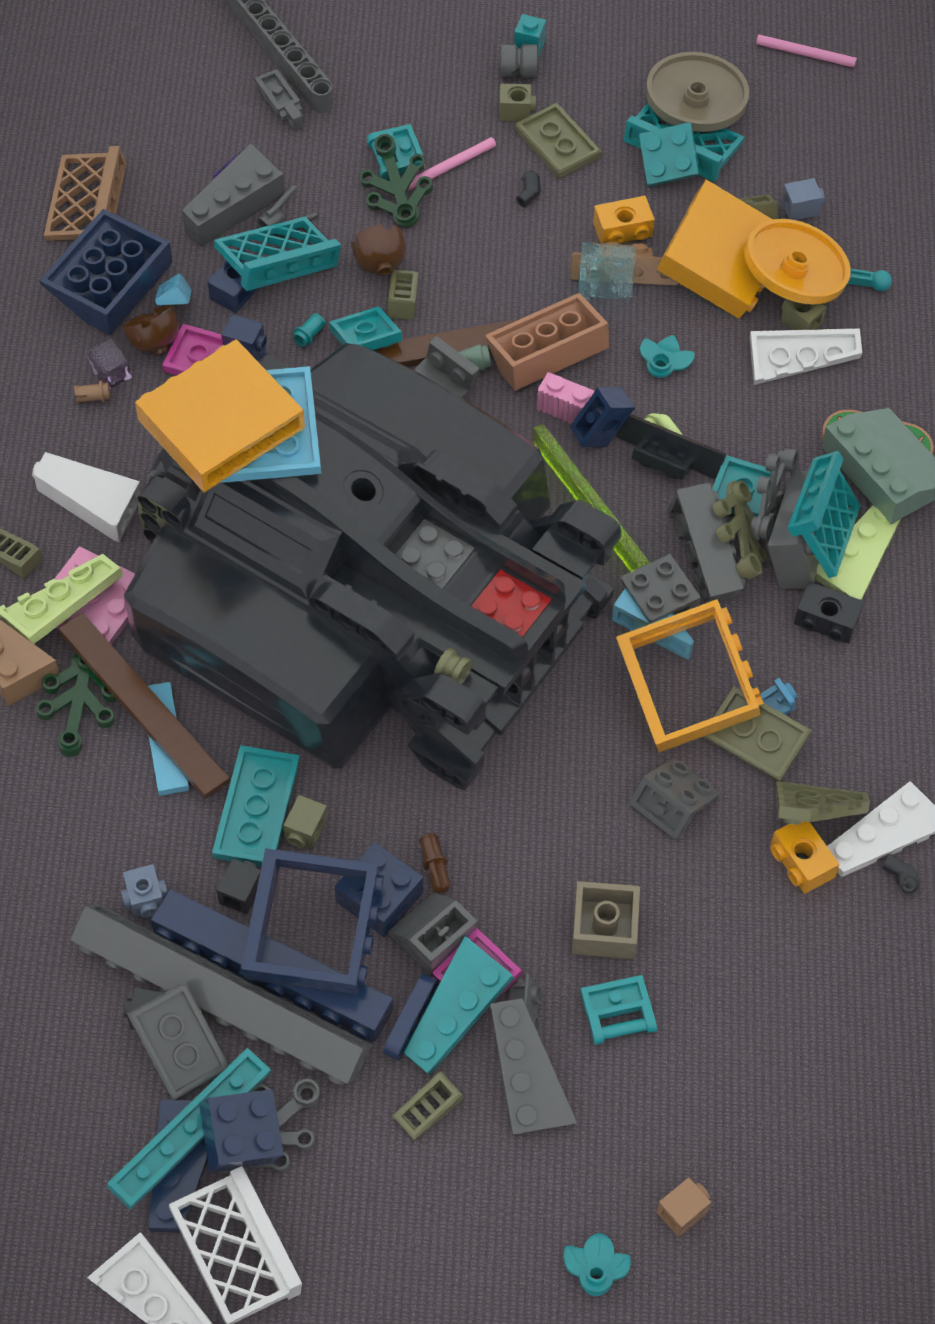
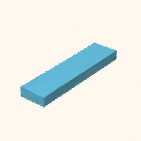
[148,682,189,796]

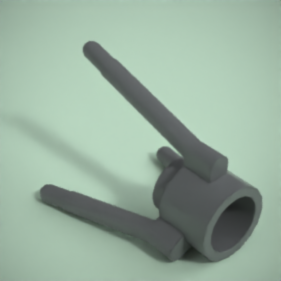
[257,185,318,236]

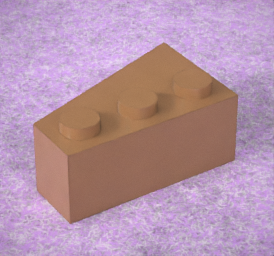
[0,620,59,706]

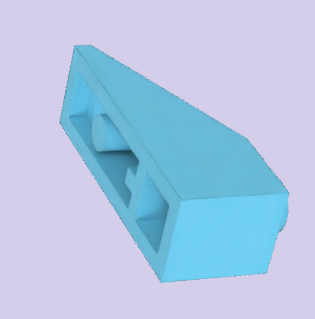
[612,588,694,660]

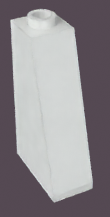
[32,452,141,542]

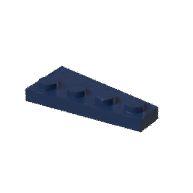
[148,1099,208,1233]

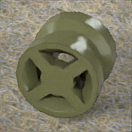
[435,648,473,684]

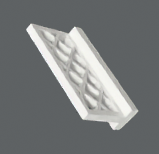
[169,1166,302,1324]

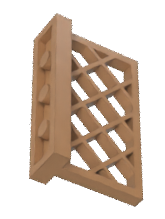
[44,146,127,241]

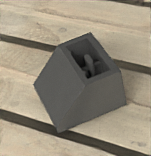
[388,892,478,976]

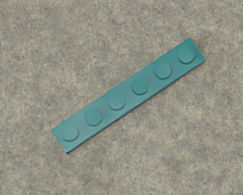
[106,1048,271,1210]

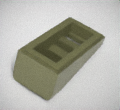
[387,270,419,320]
[0,528,43,579]
[393,1071,465,1141]

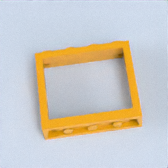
[616,599,764,753]

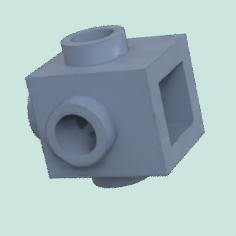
[121,864,168,918]

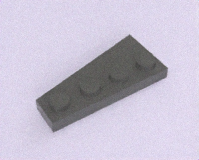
[489,998,577,1135]

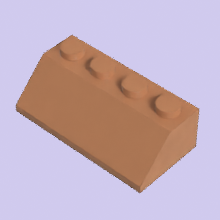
[485,293,609,391]

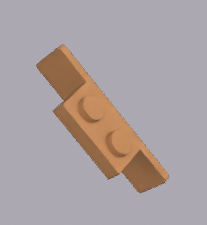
[571,242,678,286]

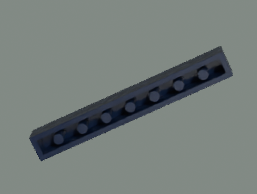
[151,889,393,1042]

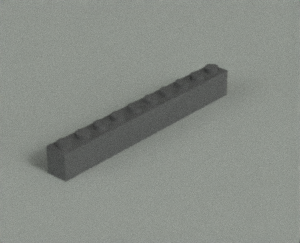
[70,903,372,1085]

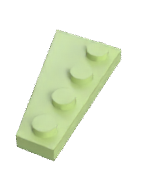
[815,505,901,600]
[0,554,123,644]

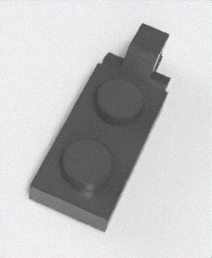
[254,69,303,130]

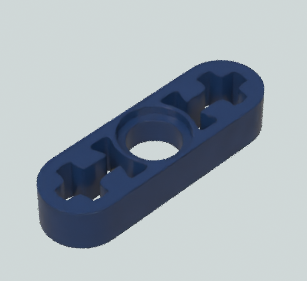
[383,973,438,1061]

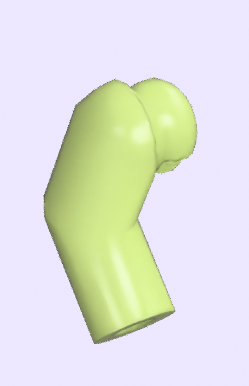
[645,413,683,435]

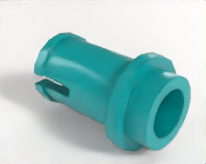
[292,313,326,347]

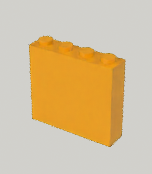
[656,179,773,319]
[135,339,305,492]

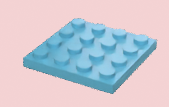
[196,366,321,485]

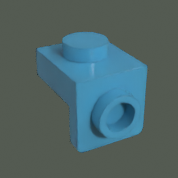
[760,678,798,715]

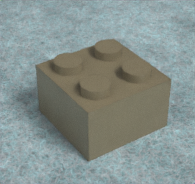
[571,881,640,959]

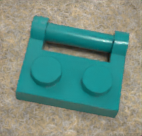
[366,124,426,181]
[580,975,657,1045]

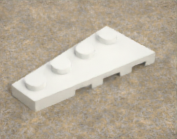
[749,329,862,385]
[827,781,935,877]
[87,1232,213,1324]

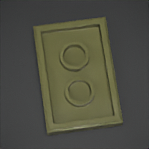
[514,102,602,179]
[703,686,812,781]

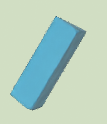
[155,273,192,305]

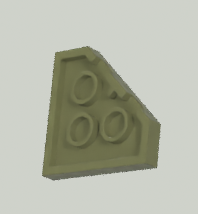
[775,781,870,825]

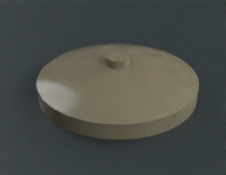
[646,52,749,132]

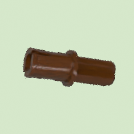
[419,833,451,894]

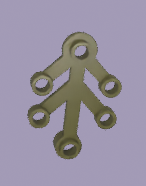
[713,480,767,579]

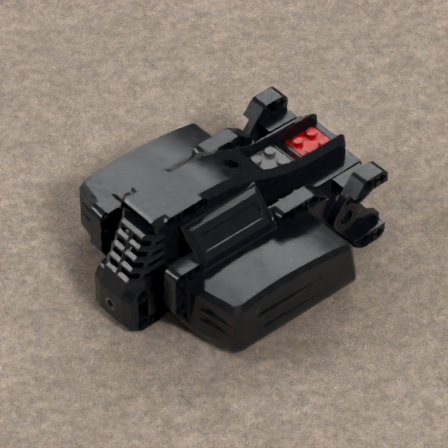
[124,343,621,790]

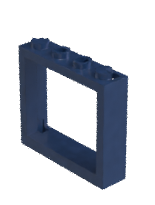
[241,848,384,995]

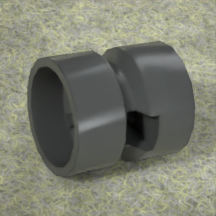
[501,44,537,78]

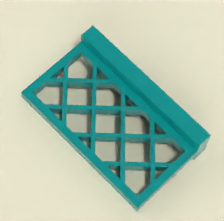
[623,103,745,182]
[214,217,341,291]
[787,451,861,578]

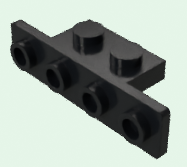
[616,414,726,480]

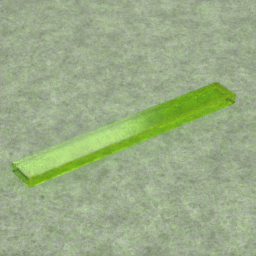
[533,424,650,572]

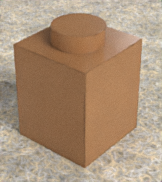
[656,1177,711,1237]

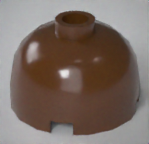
[351,225,406,276]
[122,305,179,355]

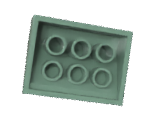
[822,408,935,524]

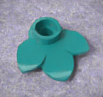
[640,335,695,378]
[563,1233,631,1296]

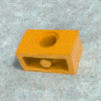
[593,196,655,245]
[770,821,840,894]

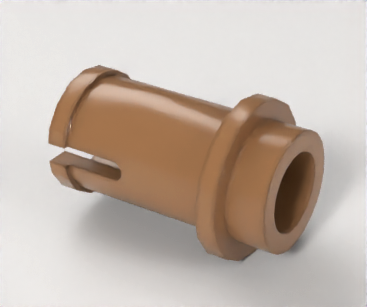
[74,380,111,404]

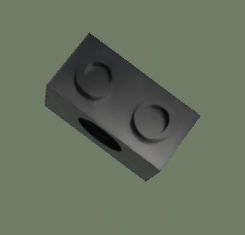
[794,581,864,644]

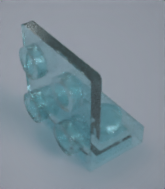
[578,242,636,302]

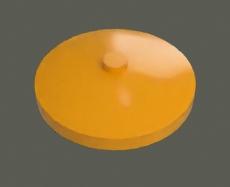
[744,219,851,304]

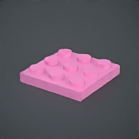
[55,546,135,645]

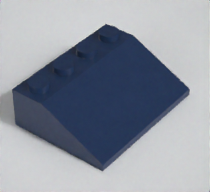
[39,209,173,335]

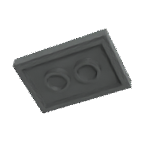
[126,982,229,1100]

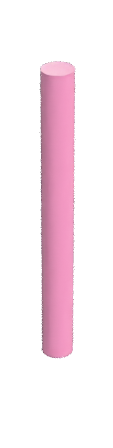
[756,35,857,68]
[407,137,496,191]

